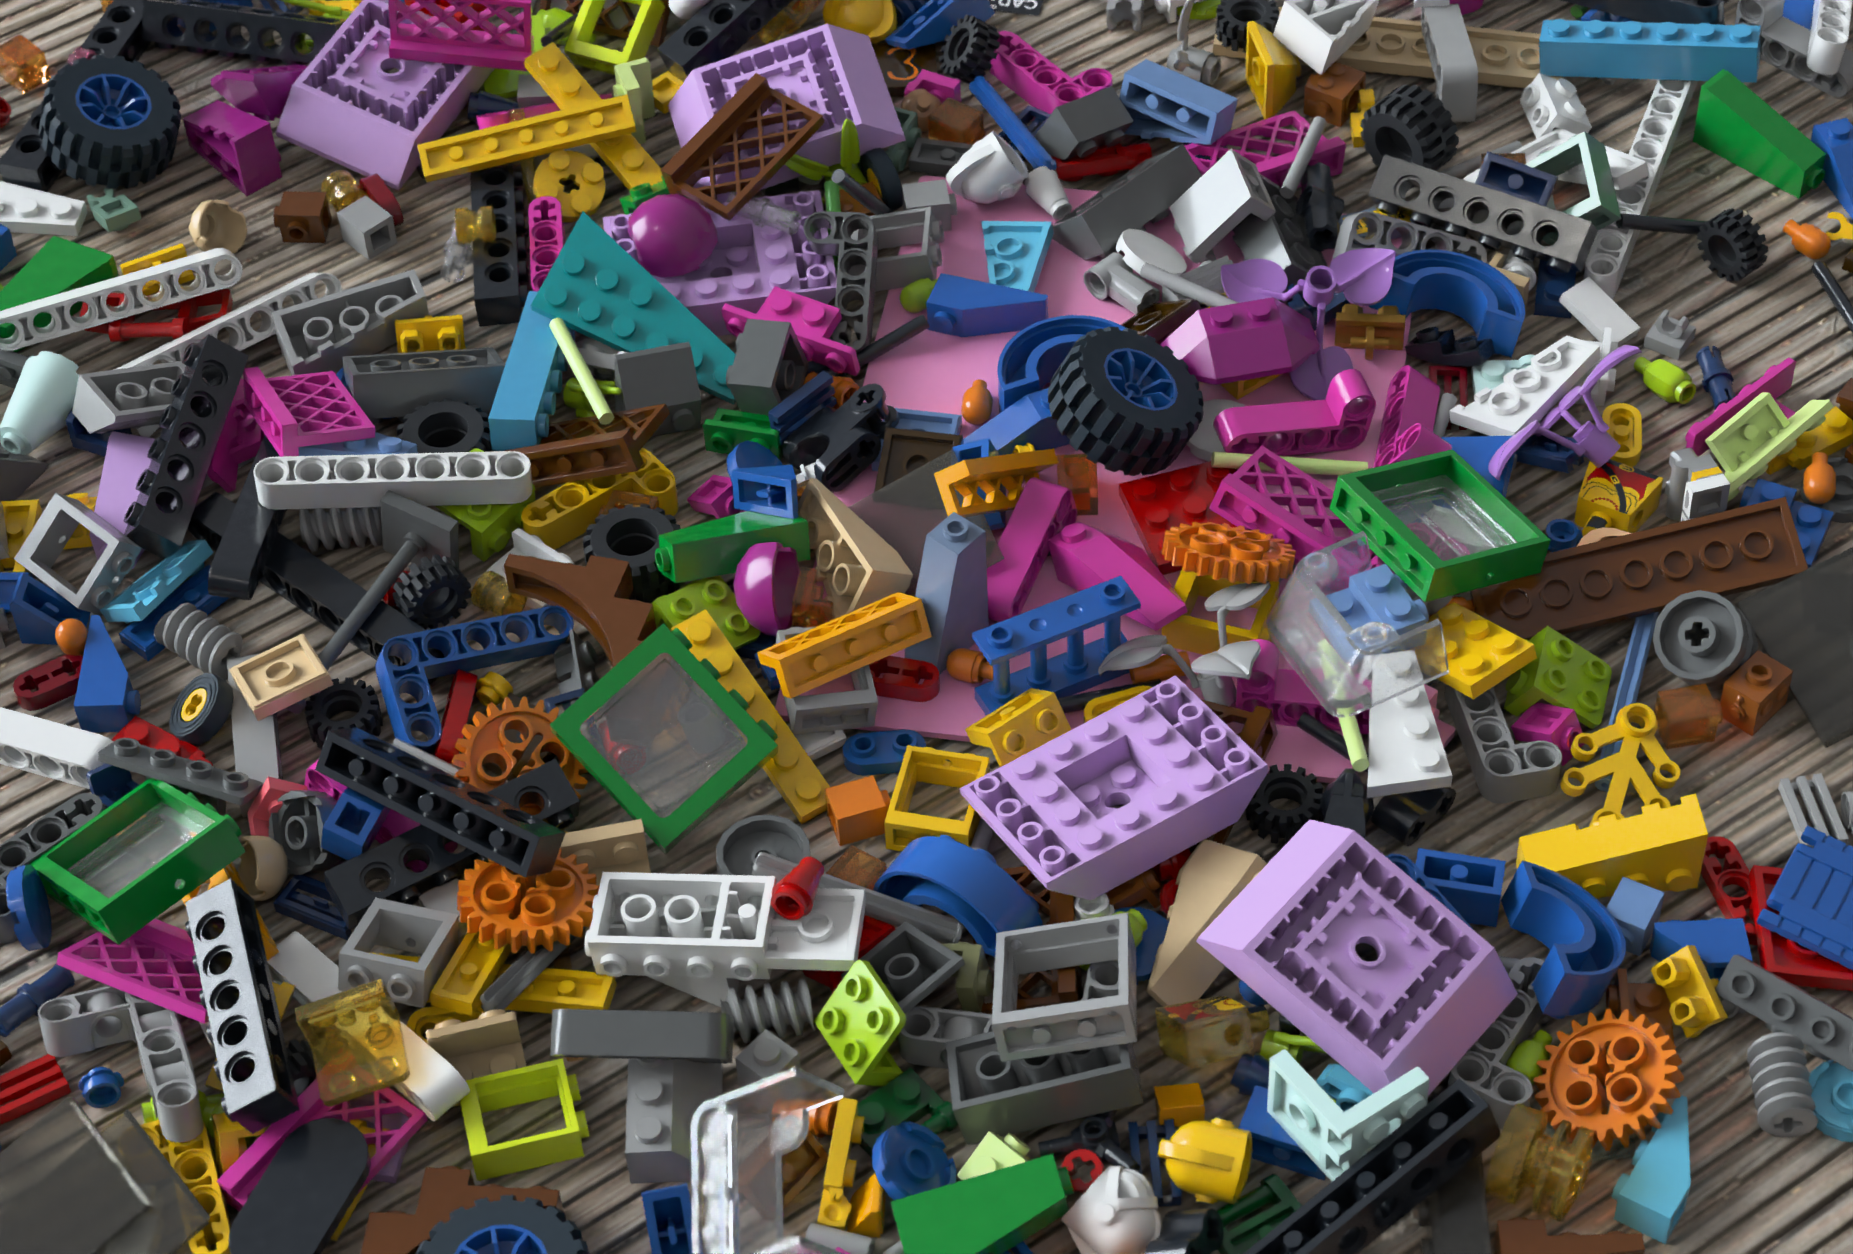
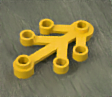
[1560,703,1681,827]

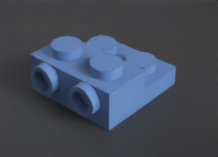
[1311,564,1429,668]

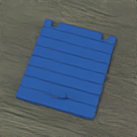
[1757,826,1853,970]

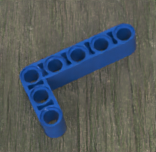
[375,606,574,754]

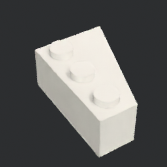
[1273,0,1379,75]

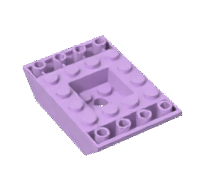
[276,0,495,191]
[668,24,906,204]
[603,190,837,336]
[960,675,1269,900]
[1196,819,1518,1096]

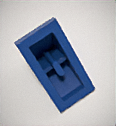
[732,464,799,519]
[9,572,91,645]
[641,1184,700,1254]

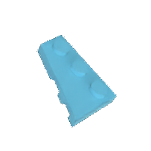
[981,221,1054,292]
[99,540,214,624]

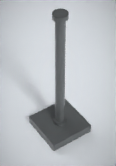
[286,490,459,714]

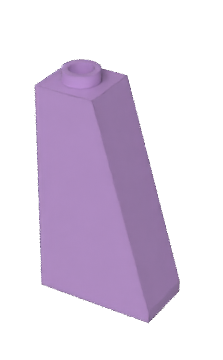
[90,431,183,569]

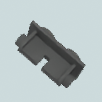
[554,629,602,713]

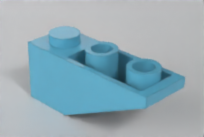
[1612,1095,1691,1244]

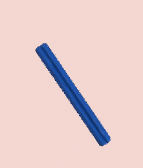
[969,76,1056,170]

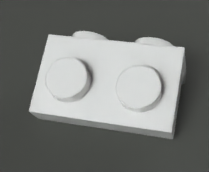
[1520,73,1592,139]

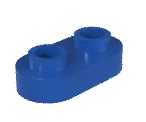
[843,730,926,776]

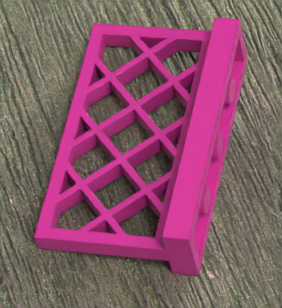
[388,0,534,71]
[1185,110,1346,188]
[243,367,375,457]
[1209,445,1376,592]
[57,919,209,1024]
[217,1051,428,1212]

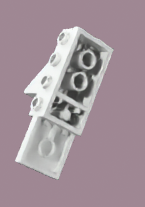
[585,872,867,1007]

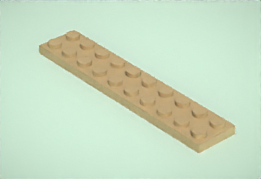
[1213,7,1564,88]

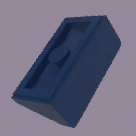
[1475,151,1558,207]

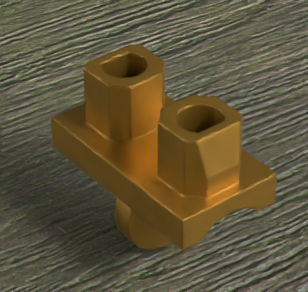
[1335,304,1406,360]

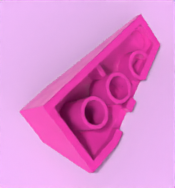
[1047,521,1188,631]

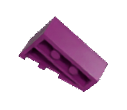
[183,100,282,196]

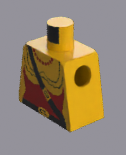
[1574,459,1664,537]

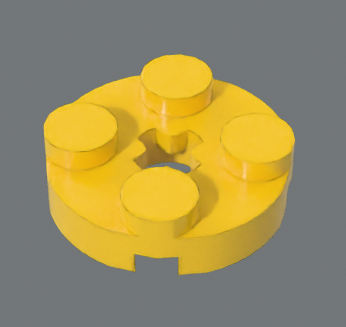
[533,149,606,223]

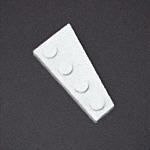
[1504,128,1650,190]
[0,181,88,236]
[1367,648,1452,798]

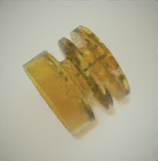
[1485,1103,1594,1222]

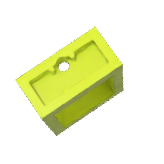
[564,0,665,75]
[460,1058,590,1181]

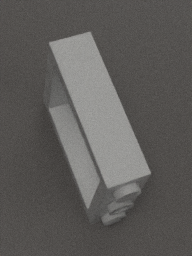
[992,913,1137,1062]

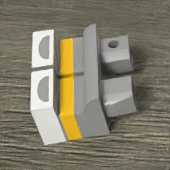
[1665,447,1730,522]

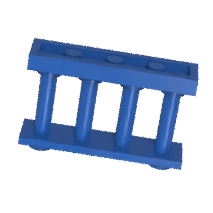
[972,576,1141,716]

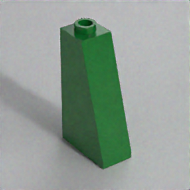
[1693,69,1826,199]
[0,236,119,353]
[655,511,811,583]
[890,1154,1074,1254]

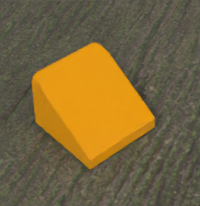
[1154,1083,1205,1127]
[847,1173,886,1238]

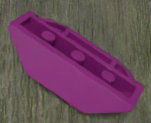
[211,64,308,121]
[1160,297,1319,385]

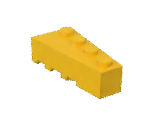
[1516,793,1708,899]

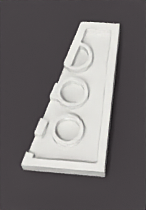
[1449,336,1601,436]

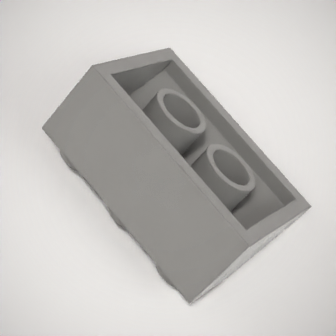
[72,361,198,434]
[625,1059,723,1184]

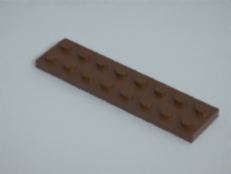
[1470,497,1809,640]

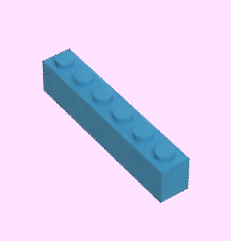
[1539,19,1761,83]
[488,291,575,451]

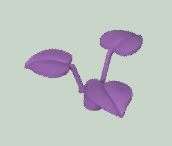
[1221,248,1396,400]
[1488,345,1642,481]

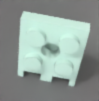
[1267,1049,1430,1181]

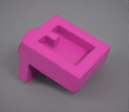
[904,69,961,116]
[687,475,745,519]
[1511,702,1584,766]

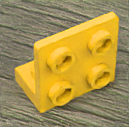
[965,688,1072,767]

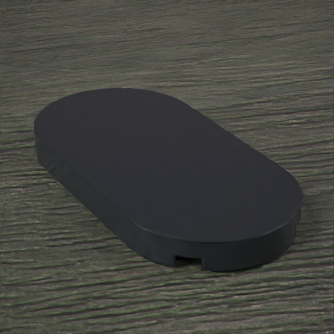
[229,1118,371,1254]

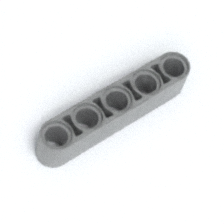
[227,653,283,818]

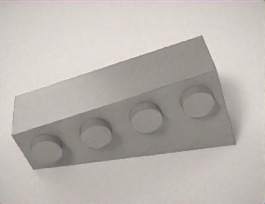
[271,269,429,375]

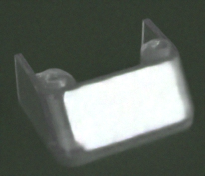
[1266,531,1449,718]
[690,1067,844,1254]

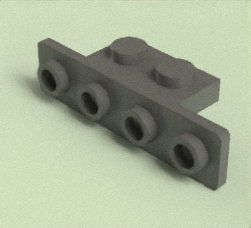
[98,738,263,816]
[1715,954,1853,1071]

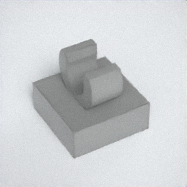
[1643,309,1696,360]

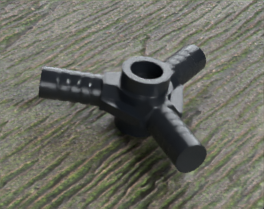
[1038,1109,1140,1172]

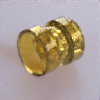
[321,170,368,213]
[455,206,496,245]
[471,571,527,617]

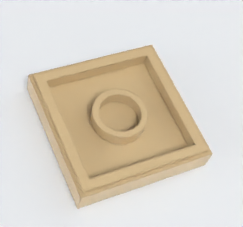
[229,634,334,721]

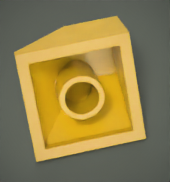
[1245,21,1301,120]

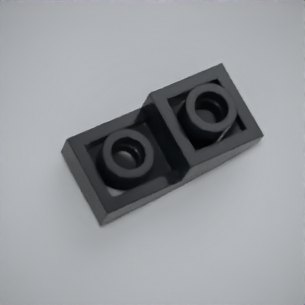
[1405,327,1495,366]

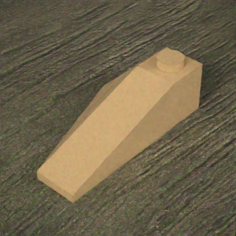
[798,478,913,620]
[1146,839,1267,1008]

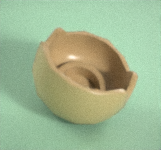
[189,199,247,254]
[238,835,288,901]

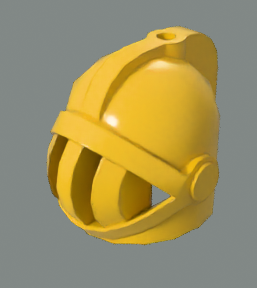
[822,0,897,44]
[1158,1118,1252,1204]

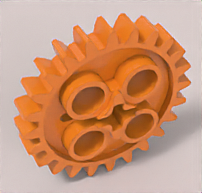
[1162,522,1296,584]
[452,696,588,815]
[457,848,599,954]
[1533,1008,1684,1151]

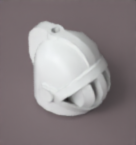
[946,131,1028,204]
[1061,1166,1162,1254]

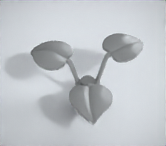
[1098,581,1271,706]

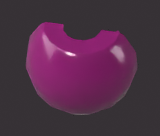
[627,194,718,278]
[733,542,800,637]

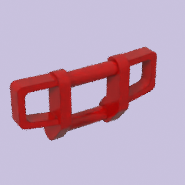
[80,289,233,342]

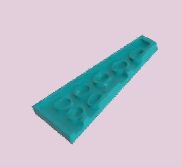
[531,211,736,405]

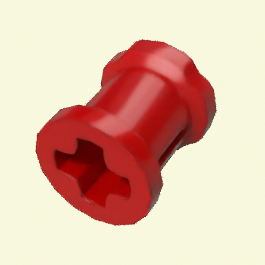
[1062,1149,1105,1194]

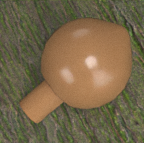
[901,89,943,132]

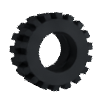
[1360,84,1459,171]
[395,399,493,453]
[583,504,681,603]

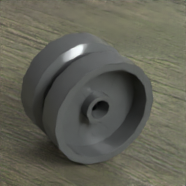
[1653,590,1758,692]
[716,814,811,876]

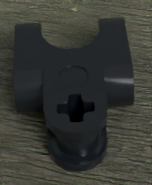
[782,384,900,492]

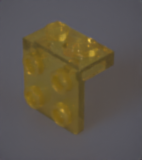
[295,979,410,1106]

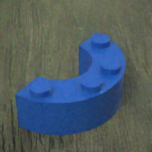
[1369,249,1525,358]
[997,315,1126,413]
[873,835,1043,957]
[1501,861,1626,1019]

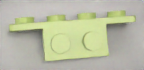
[1704,392,1834,501]

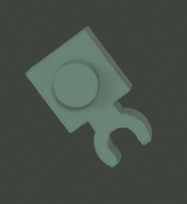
[87,188,141,232]

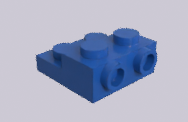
[1739,478,1834,573]

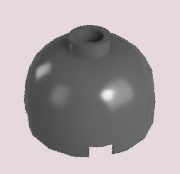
[268,790,342,875]

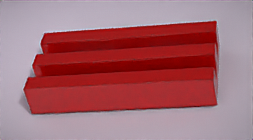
[0,1054,71,1125]

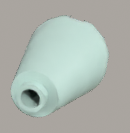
[0,351,79,455]

